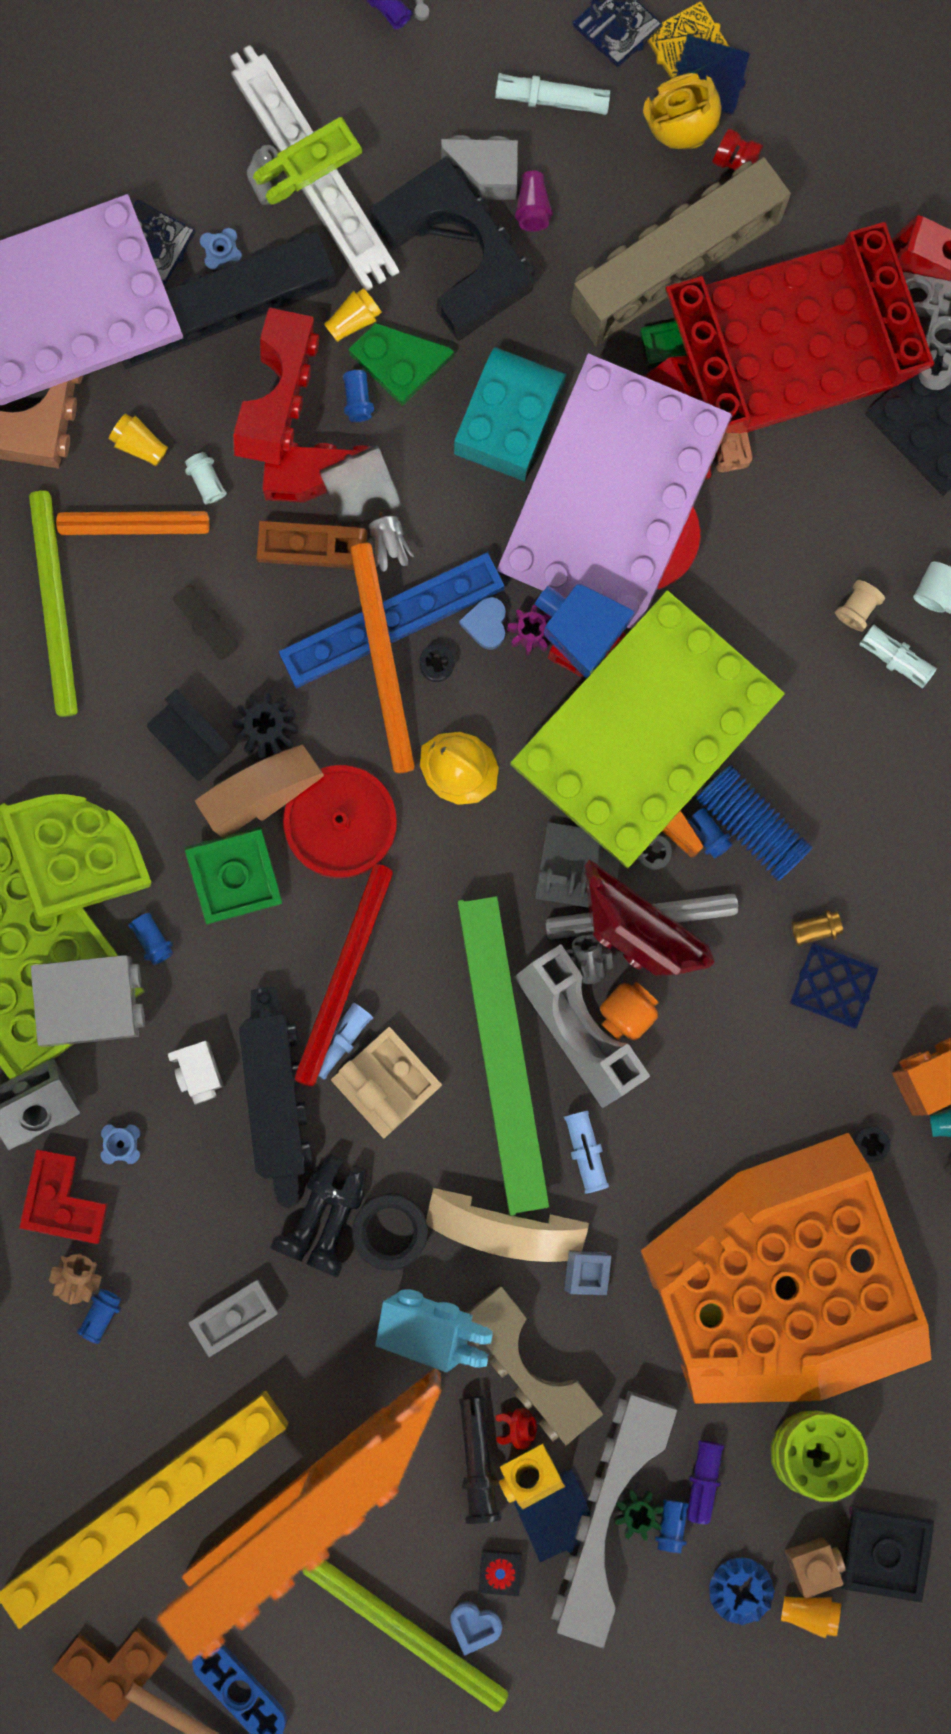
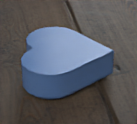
[459,597,506,650]
[450,1601,502,1656]

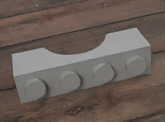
[514,944,650,1108]

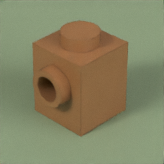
[785,1537,846,1598]

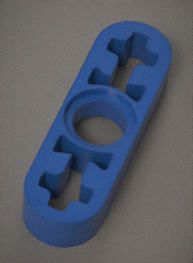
[192,1644,287,1734]

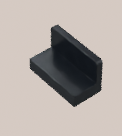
[147,689,233,781]

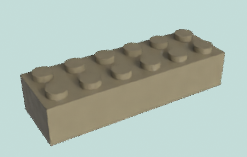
[570,157,791,347]

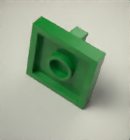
[185,827,282,924]

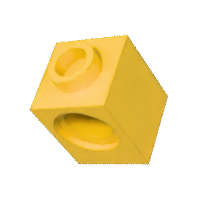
[498,1444,565,1509]

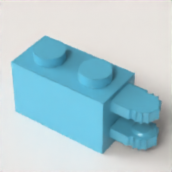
[375,1289,493,1373]

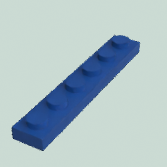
[278,552,505,689]

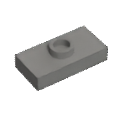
[188,1279,279,1357]

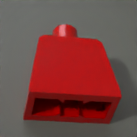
[892,215,951,281]

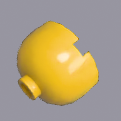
[643,73,722,149]

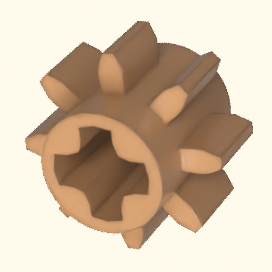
[49,1254,102,1304]

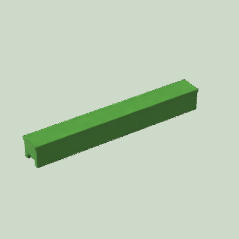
[457,896,549,1216]

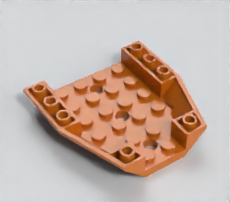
[640,1133,932,1403]

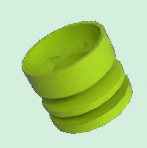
[770,1410,868,1502]

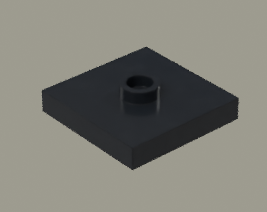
[840,1505,934,1603]

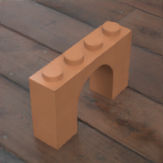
[0,376,83,469]

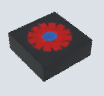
[478,1549,522,1596]

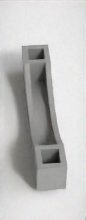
[550,1391,677,1648]

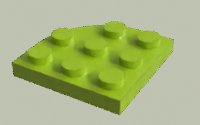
[0,794,151,921]

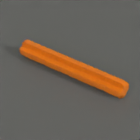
[56,511,210,535]

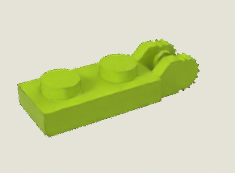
[253,117,362,205]

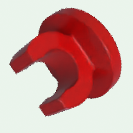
[495,1408,537,1449]

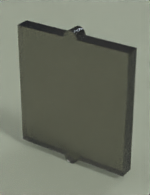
[319,445,401,527]

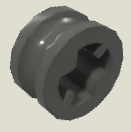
[637,835,672,871]

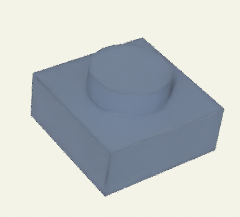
[564,1251,611,1295]

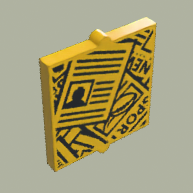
[645,1,733,79]

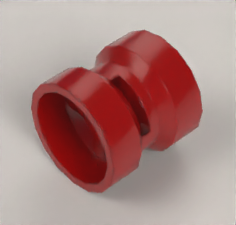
[712,128,763,172]

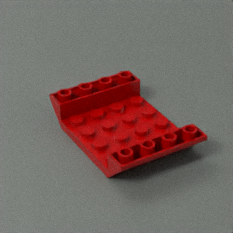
[665,222,934,433]

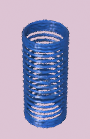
[696,765,813,881]

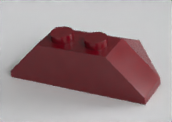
[584,859,715,975]

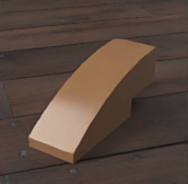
[194,744,324,837]

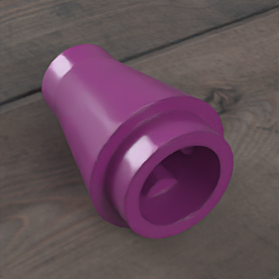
[515,171,553,232]

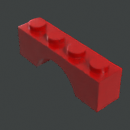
[233,308,320,465]

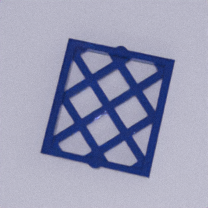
[789,943,879,1029]

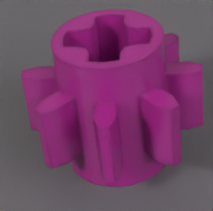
[507,605,551,656]

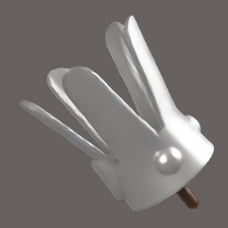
[369,511,414,572]

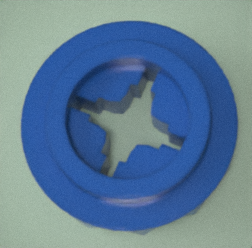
[709,1558,775,1626]

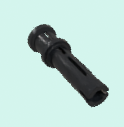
[459,1396,502,1524]

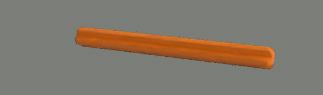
[351,542,415,774]

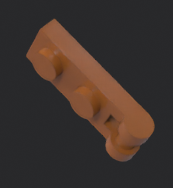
[256,521,368,570]

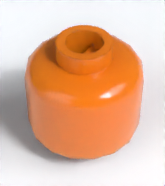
[600,981,659,1041]

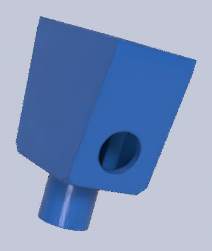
[534,584,635,678]

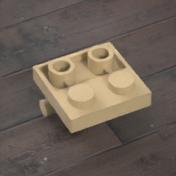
[331,1027,442,1139]

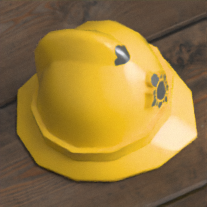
[420,732,499,805]

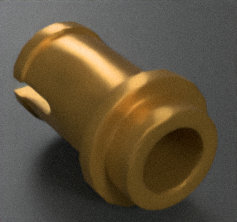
[791,909,843,946]

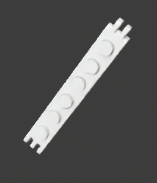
[230,45,399,291]

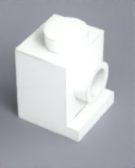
[168,1041,224,1104]

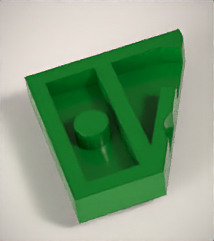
[348,323,454,406]

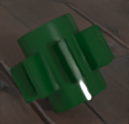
[613,1488,664,1541]

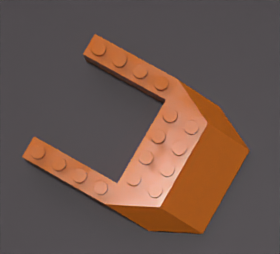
[157,1368,441,1661]

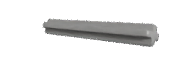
[545,893,738,940]

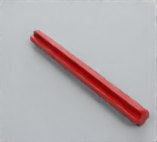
[295,864,393,1087]

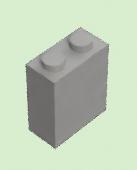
[31,955,145,1047]

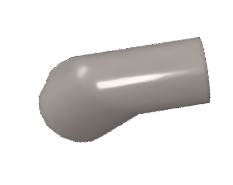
[247,145,278,205]

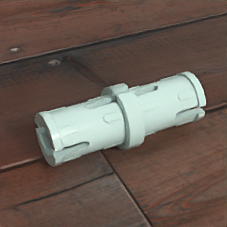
[859,624,937,689]

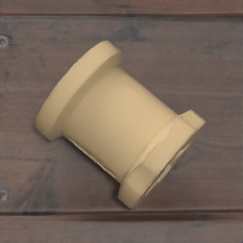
[835,580,885,631]

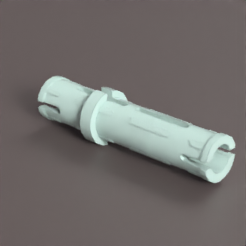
[495,73,610,115]

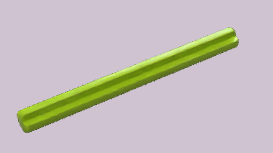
[29,491,78,717]
[302,1560,508,1712]

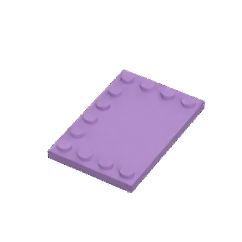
[0,194,183,406]
[497,354,732,629]

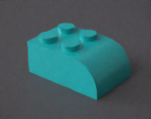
[454,347,567,482]

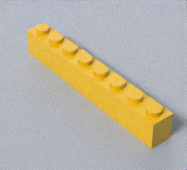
[0,1390,289,1629]

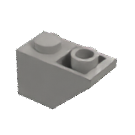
[441,135,518,200]

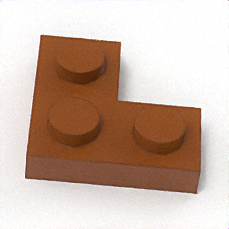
[52,1628,168,1722]

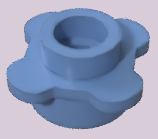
[200,228,242,269]
[100,1125,141,1164]

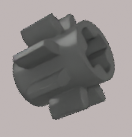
[565,935,614,984]

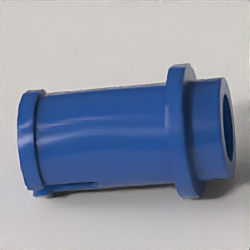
[342,370,374,422]
[687,808,733,859]
[128,913,173,965]
[77,1289,122,1344]
[655,1499,689,1553]

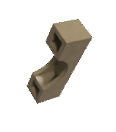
[466,1284,603,1445]

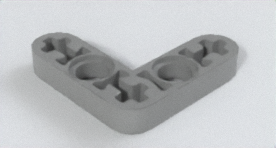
[903,272,951,390]

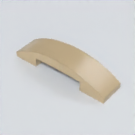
[426,1188,589,1262]

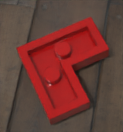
[19,1149,108,1244]

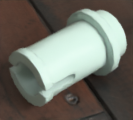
[185,452,227,504]

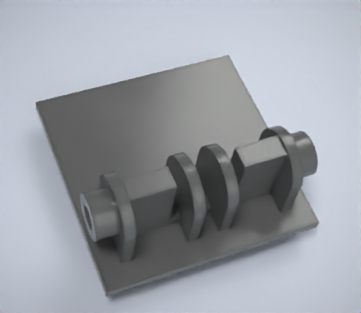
[535,822,620,908]

